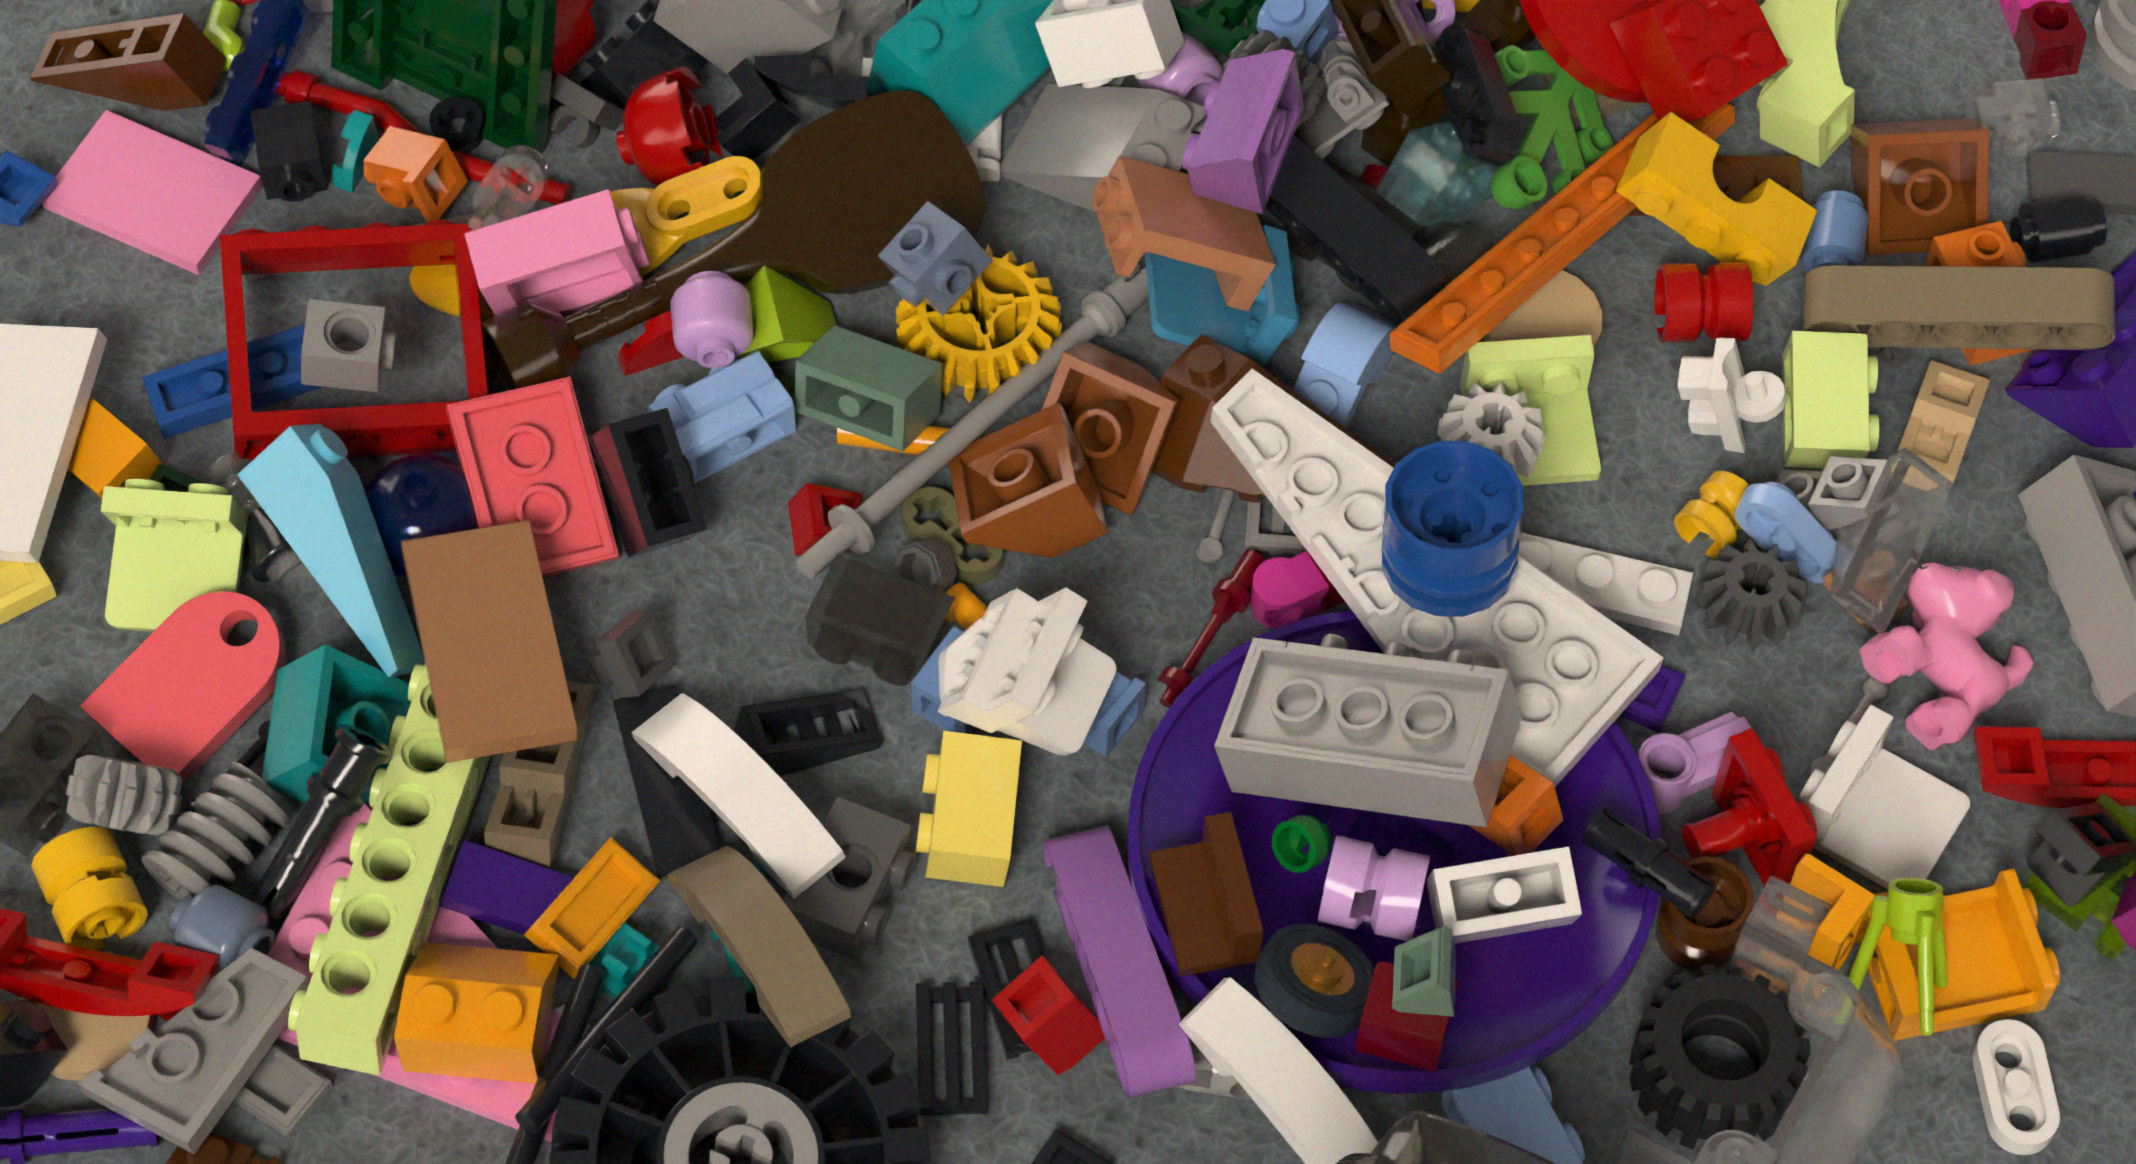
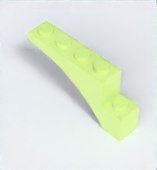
[1757,0,1855,168]

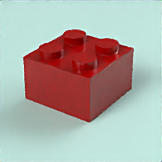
[1609,0,1788,123]

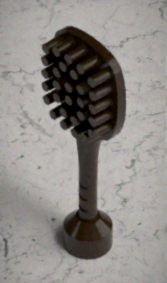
[481,91,986,390]

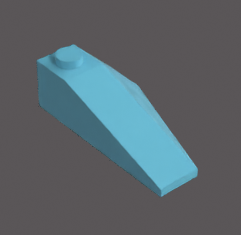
[237,424,425,678]

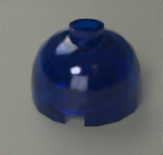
[364,454,478,576]

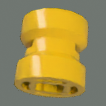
[1674,470,1750,559]

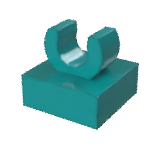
[589,922,660,1000]

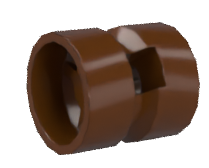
[1655,856,1754,971]

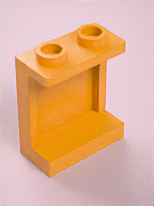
[1857,869,2060,1041]

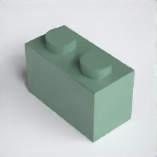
[795,325,942,451]

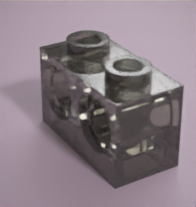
[0,694,107,856]

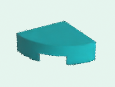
[332,110,378,193]

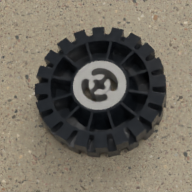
[549,977,931,1164]

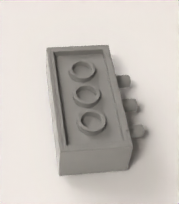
[1214,634,1522,828]

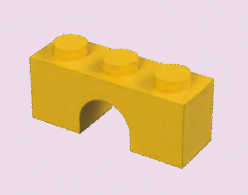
[1616,112,1818,286]

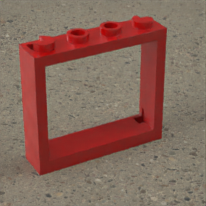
[220,220,488,464]

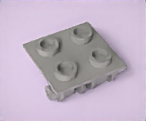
[1294,38,1389,159]

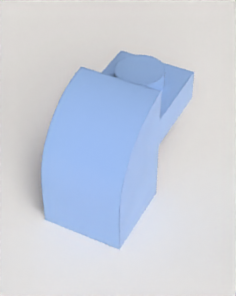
[1293,301,1400,429]

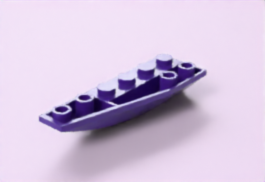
[2005,251,2136,448]

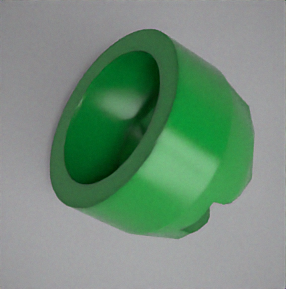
[1272,815,1332,873]

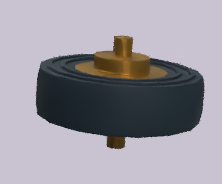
[1254,924,1374,1038]

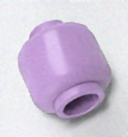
[1138,32,1224,106]
[670,271,754,368]

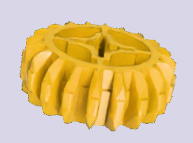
[896,244,1062,404]

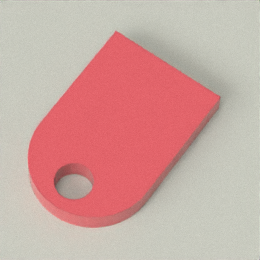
[80,591,286,783]

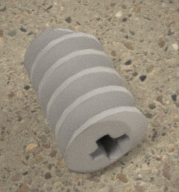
[141,761,289,901]

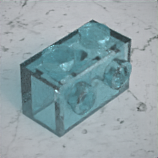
[1376,121,1498,227]

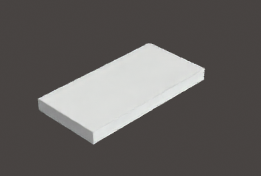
[0,324,107,563]

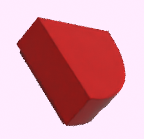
[618,311,683,376]

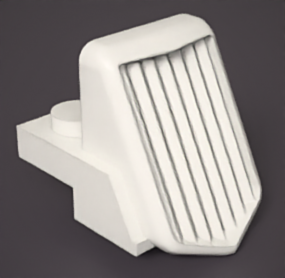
[937,587,1116,756]

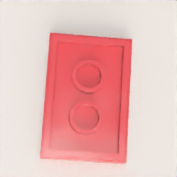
[446,377,619,578]

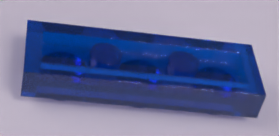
[204,0,311,167]

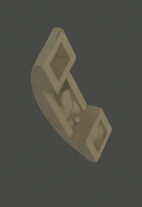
[667,846,851,1047]

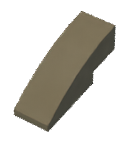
[484,681,594,870]

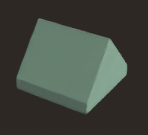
[1392,925,1456,1017]

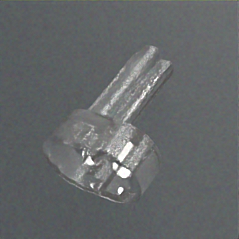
[467,145,549,230]

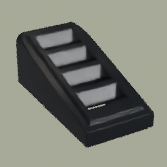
[734,689,882,777]

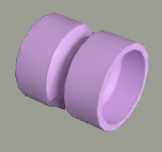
[1318,836,1430,942]

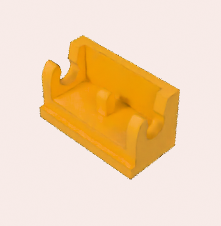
[68,396,163,499]

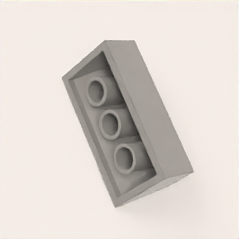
[2018,455,2136,717]

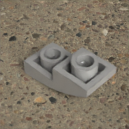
[1776,456,1891,530]

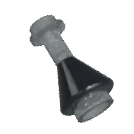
[206,453,310,590]

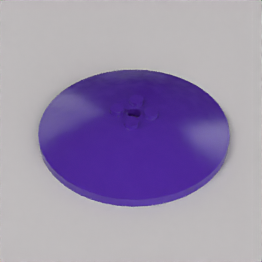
[1127,610,1662,1094]

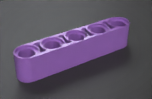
[1042,825,1196,1098]

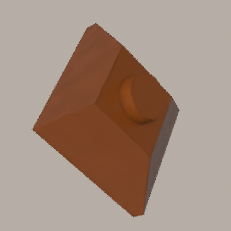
[1042,342,1179,516]
[949,403,1108,558]

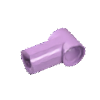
[1637,712,1751,814]

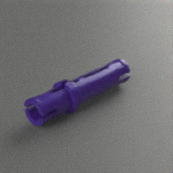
[0,1108,159,1164]

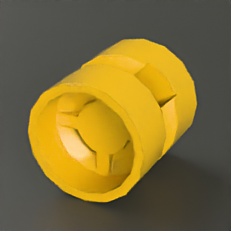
[31,827,148,950]

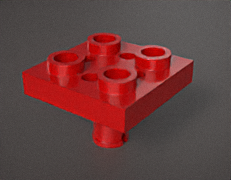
[1682,728,1817,903]

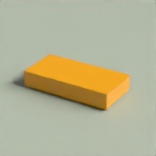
[524,837,661,979]

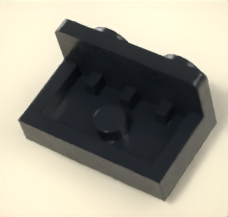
[581,0,708,109]

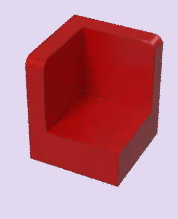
[991,955,1105,1075]

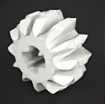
[1437,381,1546,477]

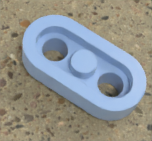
[1734,482,1841,583]

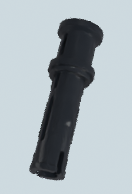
[248,724,392,920]

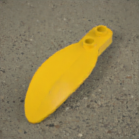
[409,156,761,319]

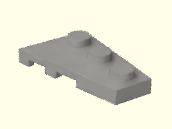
[77,948,310,1155]

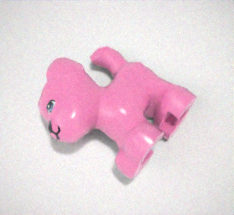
[1860,562,2033,750]

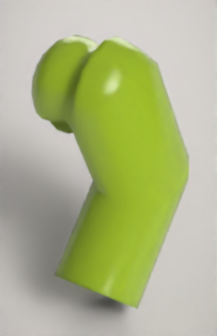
[203,0,257,77]

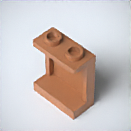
[1093,155,1276,312]

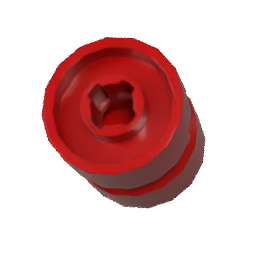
[1654,262,1753,343]

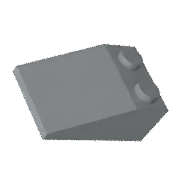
[1000,84,1205,212]

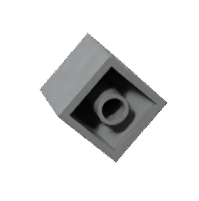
[653,0,845,75]

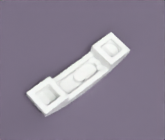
[631,693,846,899]
[1179,977,1390,1164]

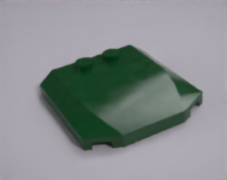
[331,0,557,161]

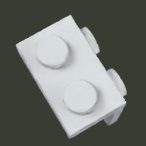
[1797,704,1970,889]

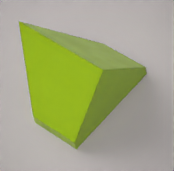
[738,265,837,363]

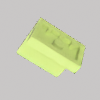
[1460,335,1601,486]

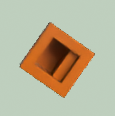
[363,126,468,222]
[1468,755,1563,857]

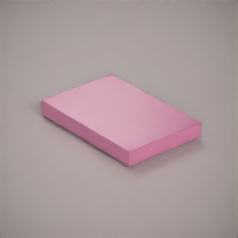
[42,110,263,275]

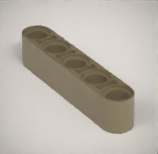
[1803,265,2116,350]

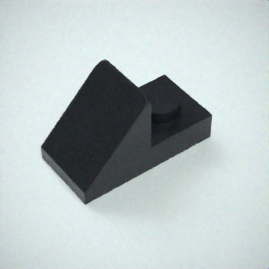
[2026,803,2136,907]

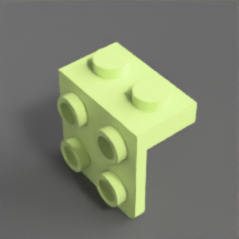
[101,479,248,635]

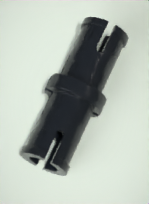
[1581,807,1717,919]

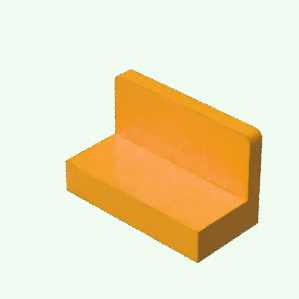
[1778,854,1875,999]

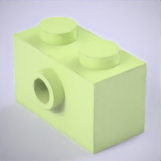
[1782,331,1879,469]

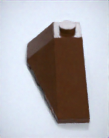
[1152,335,1396,503]

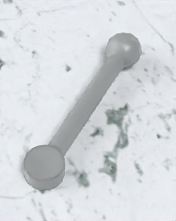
[1196,489,1236,563]
[1810,677,1888,775]

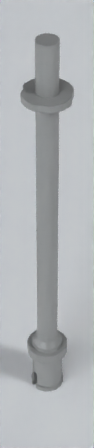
[796,264,1149,579]

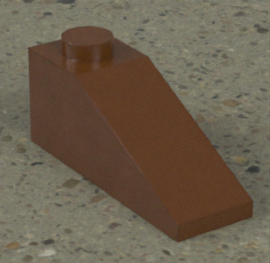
[30,13,227,111]

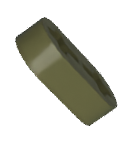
[901,486,1004,585]

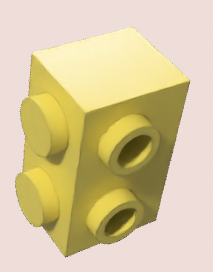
[915,731,1022,887]

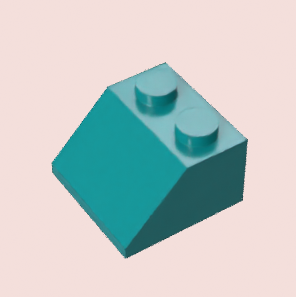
[262,644,411,807]

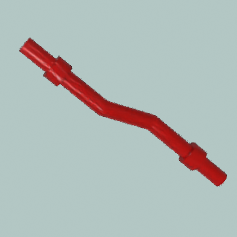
[244,62,572,205]

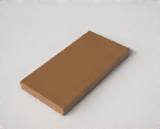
[401,520,578,763]

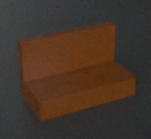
[1148,812,1264,977]

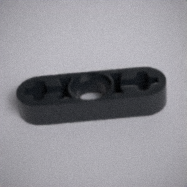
[1436,23,1521,167]

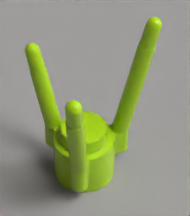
[1836,878,1948,1036]

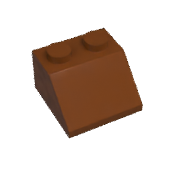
[1851,118,1989,255]

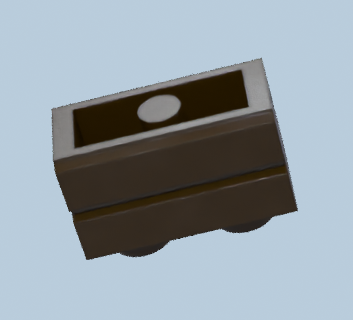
[1330,0,1452,111]

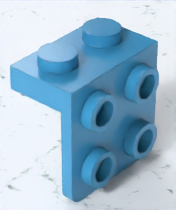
[1145,225,1300,368]

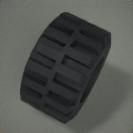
[1629,964,1810,1154]

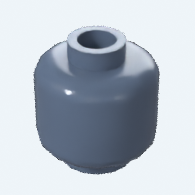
[169,884,275,979]

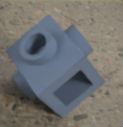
[878,201,993,316]

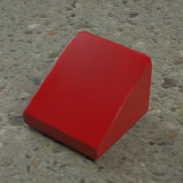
[788,483,863,556]

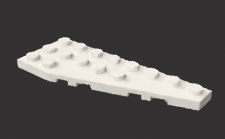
[1210,369,1664,787]

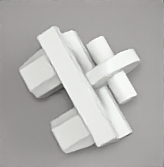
[1678,338,1787,453]

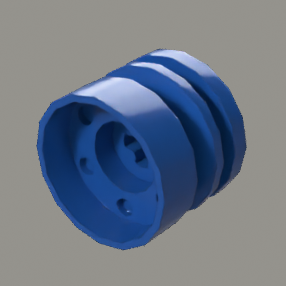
[1382,441,1524,617]

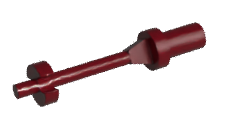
[1157,550,1266,708]

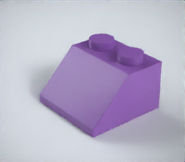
[1182,49,1304,214]

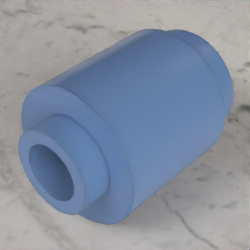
[1802,190,1869,272]

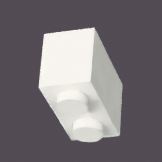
[1035,0,1185,88]
[1426,846,1582,944]

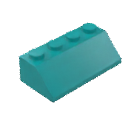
[869,0,1053,147]

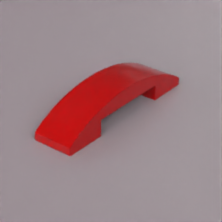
[1973,726,2136,808]
[0,908,219,1016]

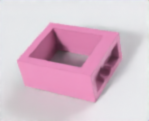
[464,189,651,316]

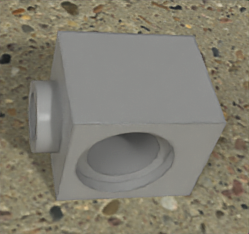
[301,299,396,392]

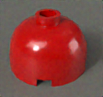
[616,67,722,187]

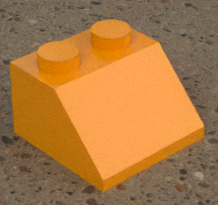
[394,942,560,1084]

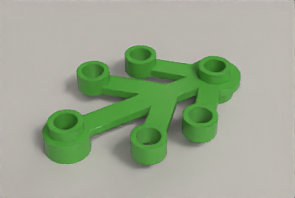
[1473,45,1613,210]

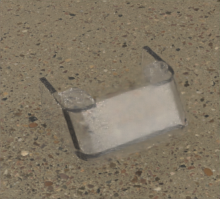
[1618,923,1906,1164]

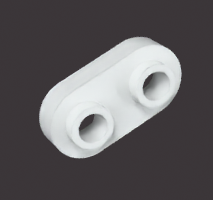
[1972,1019,2060,1155]

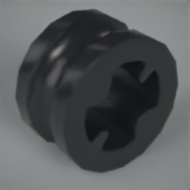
[429,97,485,153]

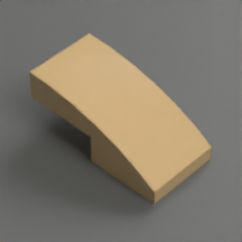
[1890,360,1990,493]

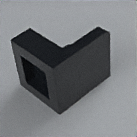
[716,58,802,160]

